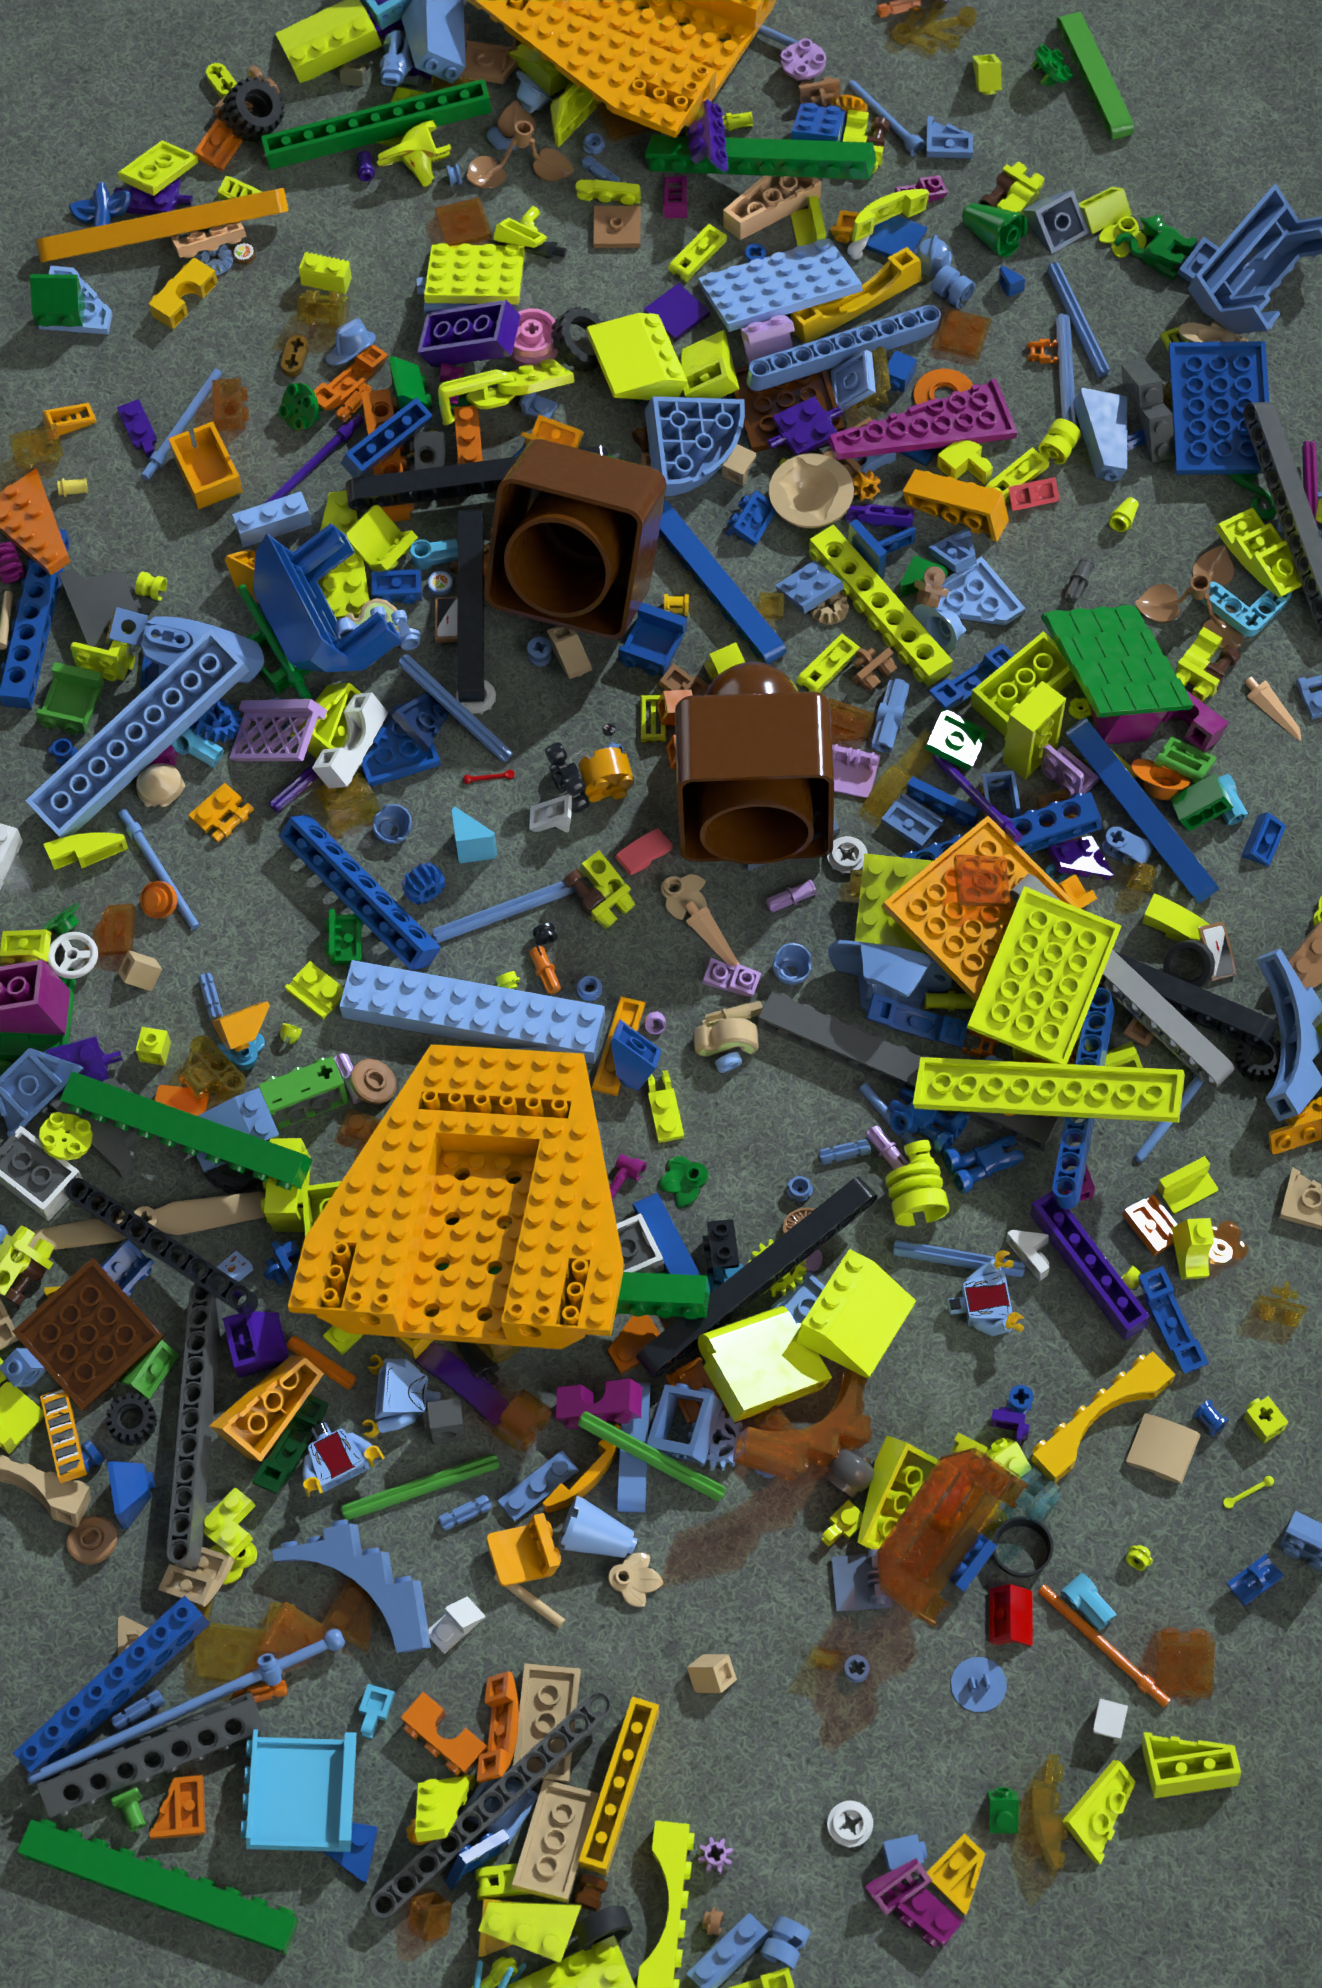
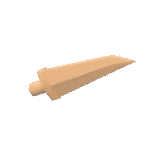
[1244,677,1301,740]
[685,901,739,967]

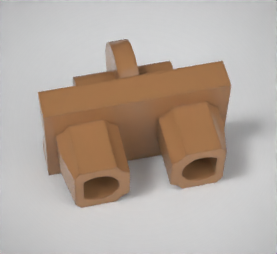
[798,76,841,107]
[914,566,949,608]
[850,647,897,691]

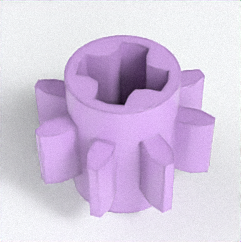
[698,1837,733,1875]

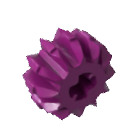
[0,542,25,584]

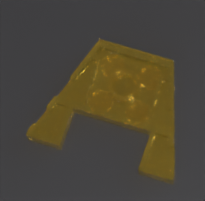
[192,1596,296,1686]

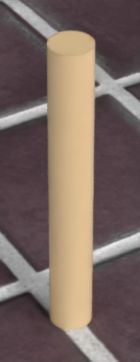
[0,591,14,650]
[494,1575,566,1629]

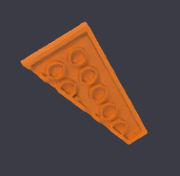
[0,469,71,575]

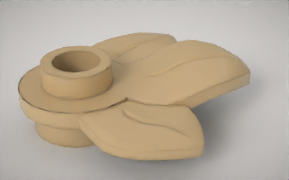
[661,874,707,920]
[608,1553,663,1607]

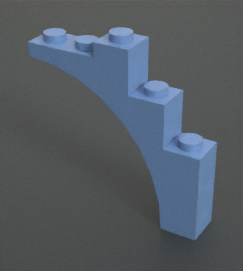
[1256,948,1322,1121]
[272,1520,431,1653]

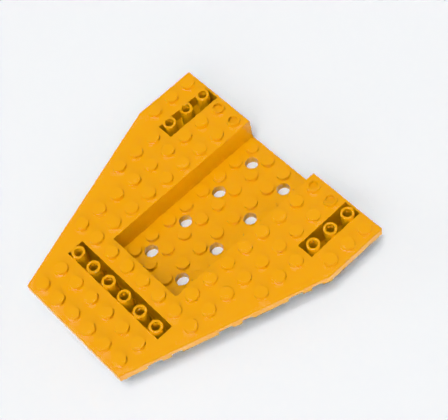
[467,0,776,138]
[288,1044,625,1349]

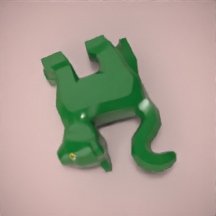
[1114,214,1197,281]

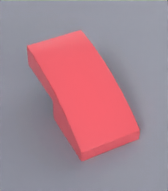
[1008,477,1060,511]
[615,828,674,875]

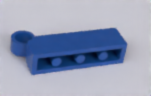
[341,397,433,478]

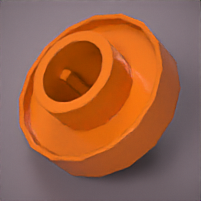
[140,881,178,919]

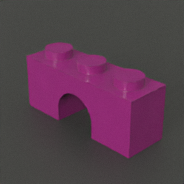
[1162,690,1229,752]
[556,1378,642,1429]

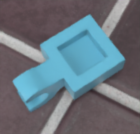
[359,1684,395,1739]

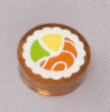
[232,242,256,265]

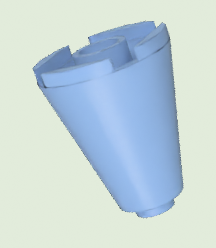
[557,1495,637,1558]

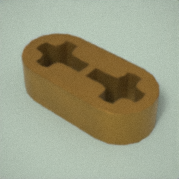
[281,335,309,377]

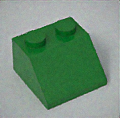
[30,274,85,327]
[389,356,432,411]

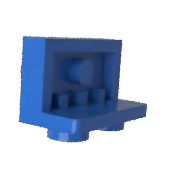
[371,569,422,604]
[101,1239,155,1296]

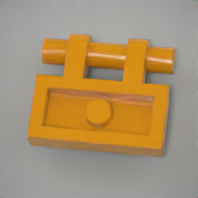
[188,783,254,843]

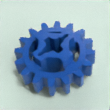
[189,699,242,743]

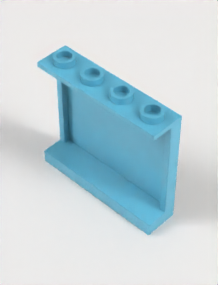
[241,1730,356,1852]

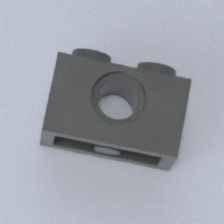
[410,432,445,471]
[423,1398,466,1444]

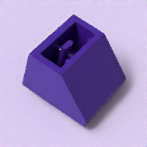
[222,1311,289,1378]

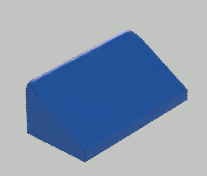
[877,527,916,555]
[1241,812,1286,867]

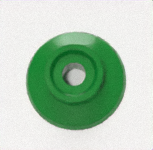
[41,903,79,936]

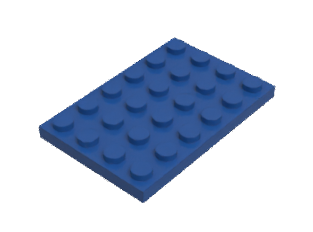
[1168,341,1270,475]

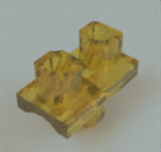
[1257,1281,1308,1328]

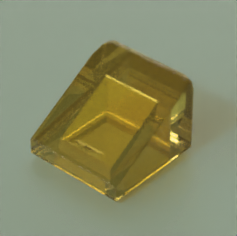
[810,1646,841,1671]

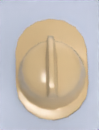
[1179,323,1236,342]

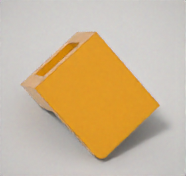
[1057,875,1098,908]

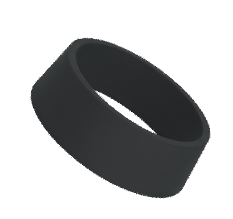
[992,1516,1054,1578]

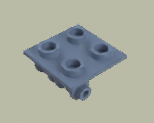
[831,1549,892,1612]

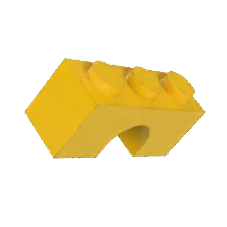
[149,257,218,330]

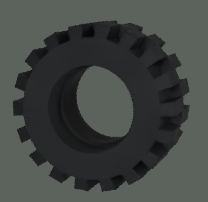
[221,77,285,142]

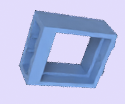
[647,1383,723,1464]

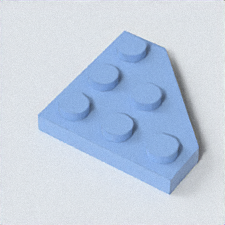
[38,266,113,335]
[933,557,1025,626]

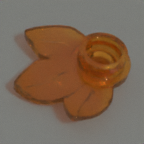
[1209,1221,1249,1265]

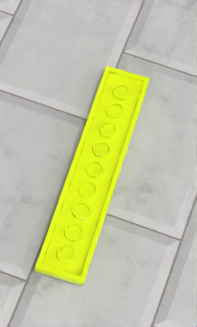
[913,1057,1185,1123]

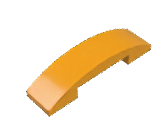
[542,1424,621,1514]

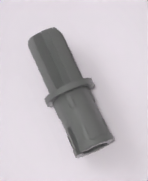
[1065,558,1095,603]

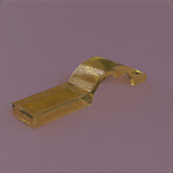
[859,729,935,825]

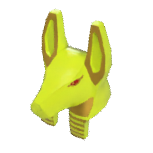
[377,120,452,187]

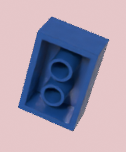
[791,103,846,141]

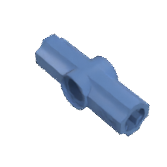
[871,678,910,753]

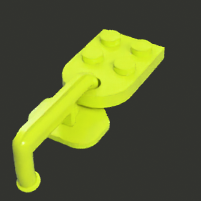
[438,359,574,425]

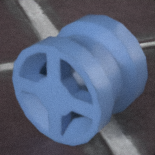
[527,637,553,667]

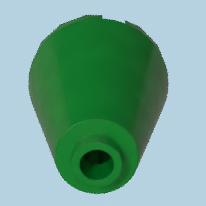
[962,203,1028,258]

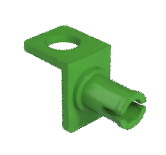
[111,1788,147,1832]

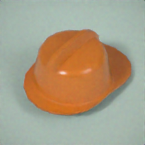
[1131,759,1190,800]

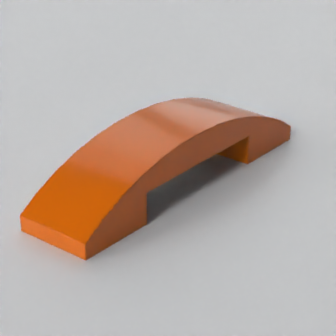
[313,344,388,411]
[477,1671,519,1783]

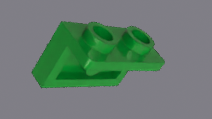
[324,909,363,966]

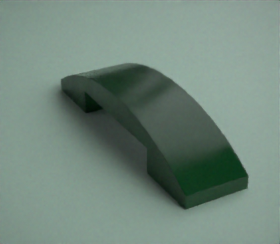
[252,1394,329,1495]

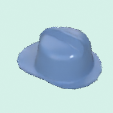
[915,235,952,277]
[326,318,376,366]

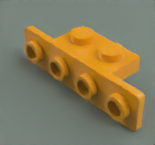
[1269,1096,1322,1155]

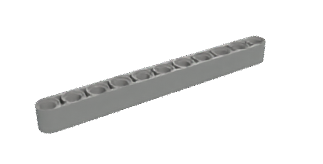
[1009,874,1234,1089]

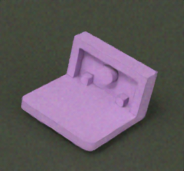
[740,315,795,366]
[1041,744,1099,796]

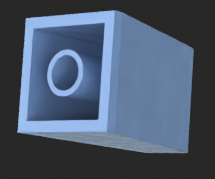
[401,0,466,84]

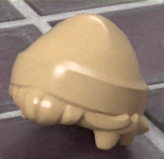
[136,763,185,807]

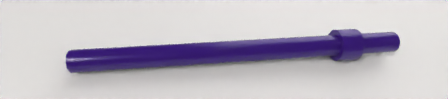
[263,414,364,504]
[933,755,1022,843]

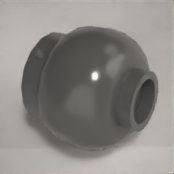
[825,1447,874,1498]

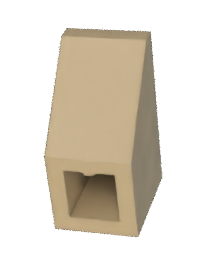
[547,626,592,679]

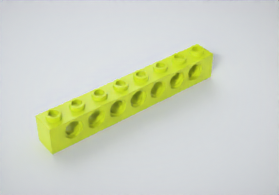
[809,524,953,687]

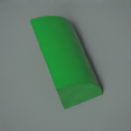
[1170,773,1234,831]

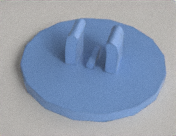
[951,1657,1007,1712]

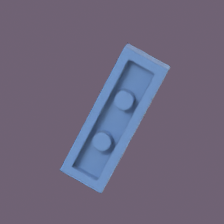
[498,1450,580,1523]
[686,1913,771,1988]

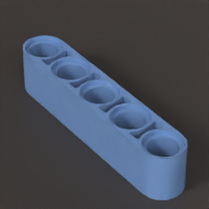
[617,1382,651,1513]

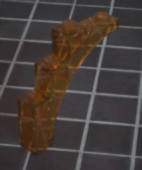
[733,1369,872,1481]

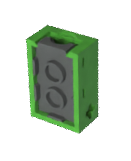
[259,1056,349,1130]

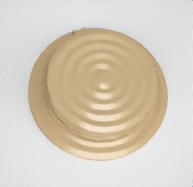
[769,454,854,528]

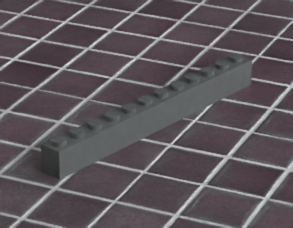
[758,992,1058,1152]

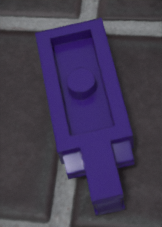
[117,399,157,458]
[846,504,914,529]

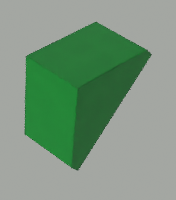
[899,555,948,598]

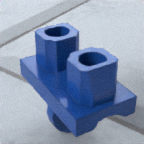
[264,1240,301,1287]
[1226,1554,1284,1606]

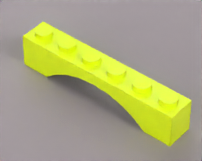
[637,1821,695,1988]

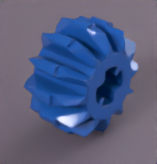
[401,862,446,905]

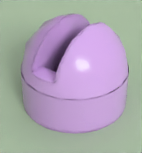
[645,1011,666,1034]

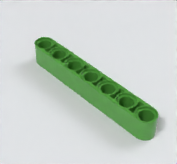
[1056,11,1134,141]

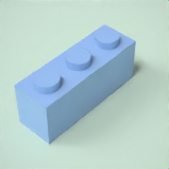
[232,491,312,548]

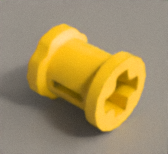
[664,594,689,616]

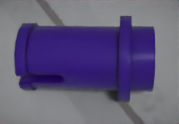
[356,151,375,182]

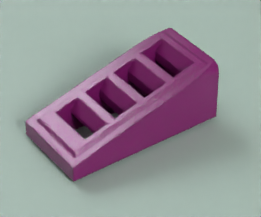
[663,176,687,218]
[865,1858,932,1915]

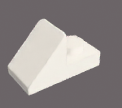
[529,794,572,832]
[1006,1230,1050,1282]
[428,1597,486,1654]

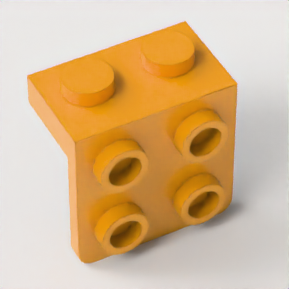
[520,415,584,448]
[486,1513,561,1587]

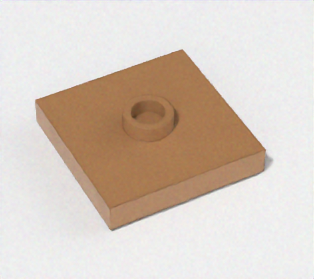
[594,206,641,248]

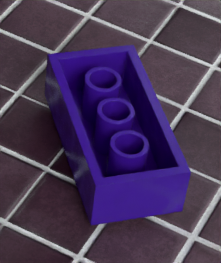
[417,300,521,367]

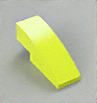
[43,833,129,870]
[1142,893,1209,942]

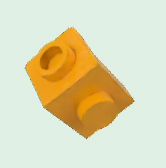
[830,210,860,243]

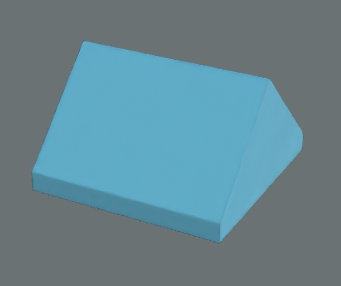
[452,806,498,864]

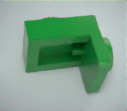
[988,1787,1019,1834]

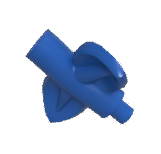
[69,182,130,227]

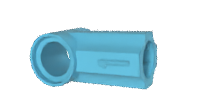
[410,539,458,570]
[171,728,224,768]
[1218,774,1248,825]
[1060,1573,1117,1632]

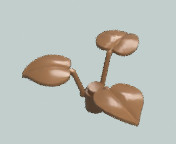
[466,100,574,189]
[1135,545,1244,648]

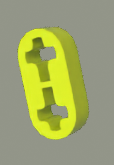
[206,63,237,98]

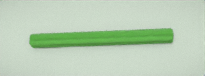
[578,1412,726,1501]
[341,1453,499,1520]

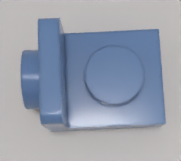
[519,392,558,420]

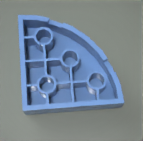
[645,396,745,497]

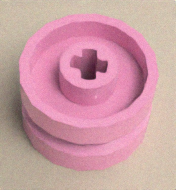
[510,308,558,366]

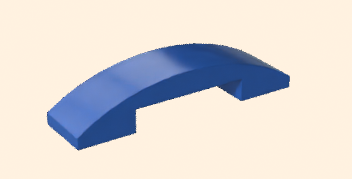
[929,643,1014,710]
[866,993,969,1048]
[1138,1266,1209,1375]

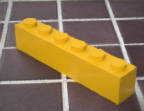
[579,1696,660,1876]

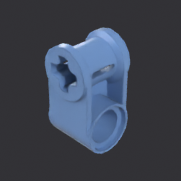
[1102,827,1154,871]

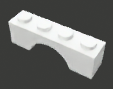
[312,692,388,788]

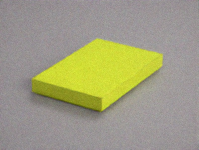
[117,140,198,196]

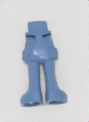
[379,30,413,86]

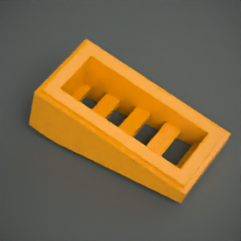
[42,403,96,439]

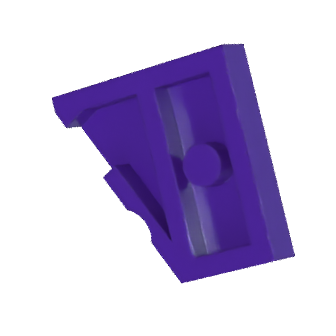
[1046,835,1114,880]

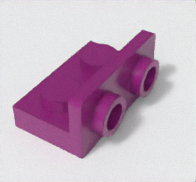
[896,1887,964,1949]

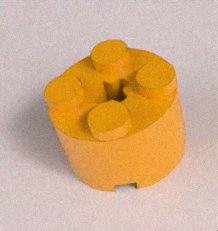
[578,747,634,802]

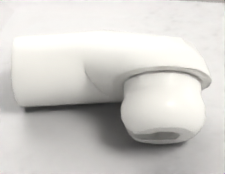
[848,236,870,260]

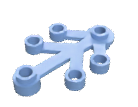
[335,606,421,650]

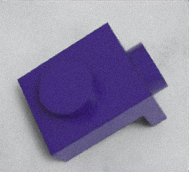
[990,1407,1030,1446]

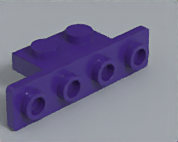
[688,99,728,173]

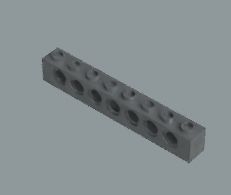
[37,1692,265,1818]

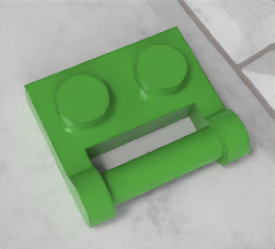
[1154,737,1217,784]

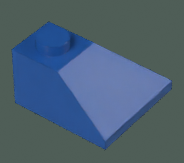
[611,1020,662,1091]
[107,1461,155,1530]

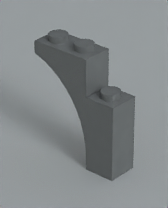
[1121,359,1175,463]

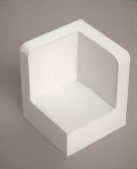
[1093,1699,1128,1744]

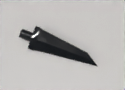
[488,239,567,259]
[454,1341,499,1385]

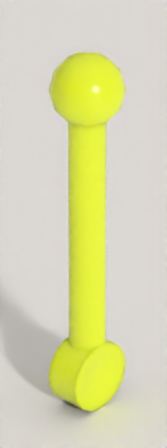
[1223,1476,1274,1509]

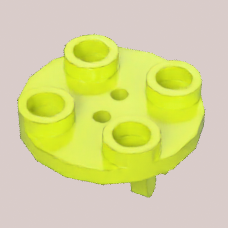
[39,1112,92,1161]

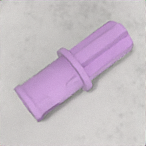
[766,880,817,913]
[334,1053,363,1104]
[866,1126,909,1170]

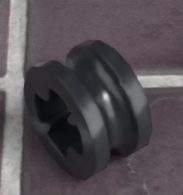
[532,923,558,945]

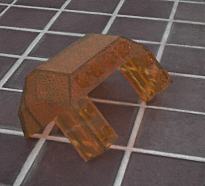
[877,1446,1030,1627]

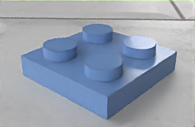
[775,561,844,614]

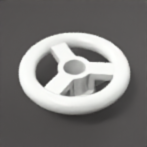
[48,932,98,979]

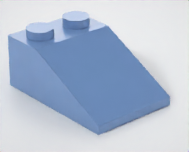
[197,1088,279,1172]

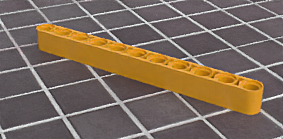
[35,188,289,263]

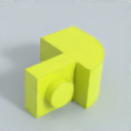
[937,441,993,484]

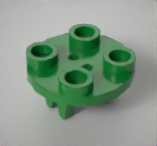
[1031,44,1073,87]
[278,383,323,431]

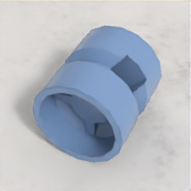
[931,265,976,309]
[760,1915,811,1971]

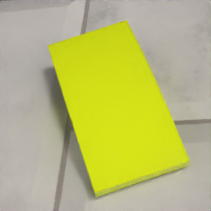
[1214,507,1302,598]

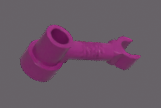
[439,363,465,404]
[609,1154,647,1202]

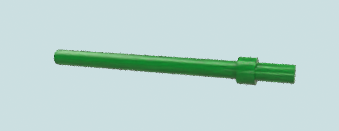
[237,584,311,699]

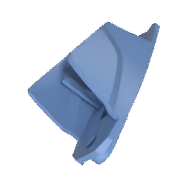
[140,616,264,684]
[828,940,952,1013]

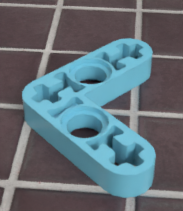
[1200,582,1291,637]

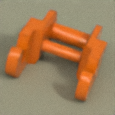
[1027,339,1058,363]
[961,1029,1000,1058]

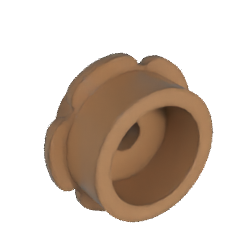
[702,1907,724,1936]

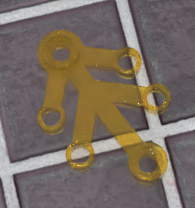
[892,0,977,54]

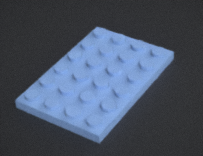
[698,238,863,332]

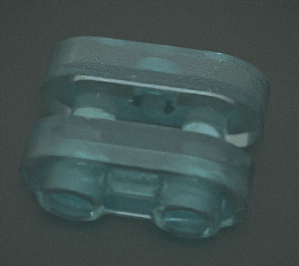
[1006,1467,1062,1521]

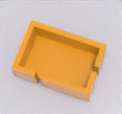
[168,421,243,510]

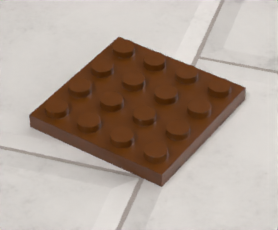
[733,366,845,452]
[12,1258,165,1411]

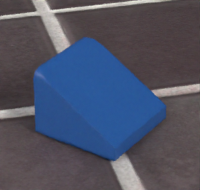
[998,266,1026,297]

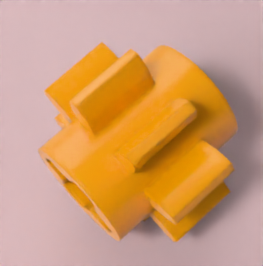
[852,470,881,501]

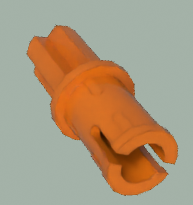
[529,946,561,995]

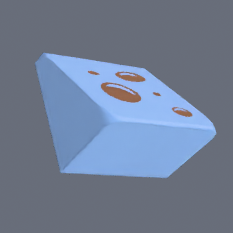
[217,1251,254,1282]

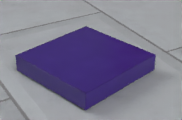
[644,283,710,341]

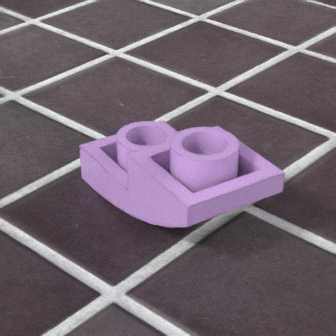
[701,958,761,997]

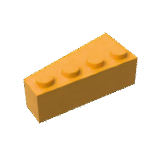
[903,469,1009,542]
[209,1355,324,1462]

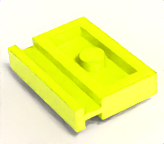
[285,961,344,1020]

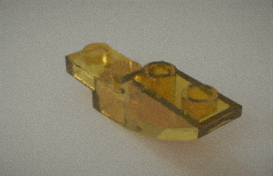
[1031,1754,1068,1876]

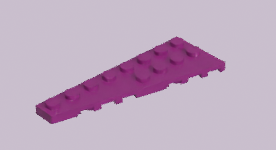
[828,378,1018,460]

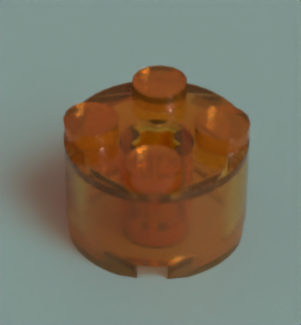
[492,1388,552,1453]

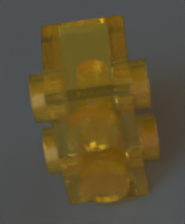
[297,290,349,327]
[9,423,64,469]

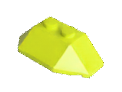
[550,83,602,147]

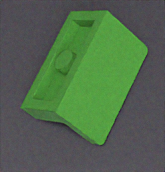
[117,1340,180,1400]

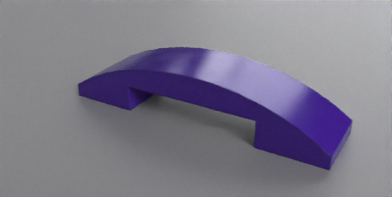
[414,1342,513,1428]

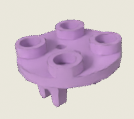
[781,38,826,82]

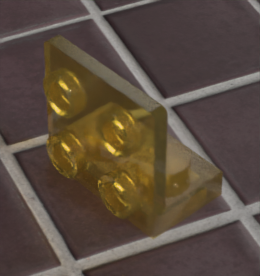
[315,772,380,837]

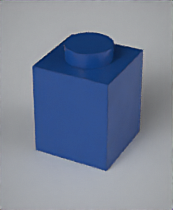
[882,350,917,393]

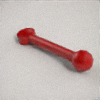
[463,769,515,784]

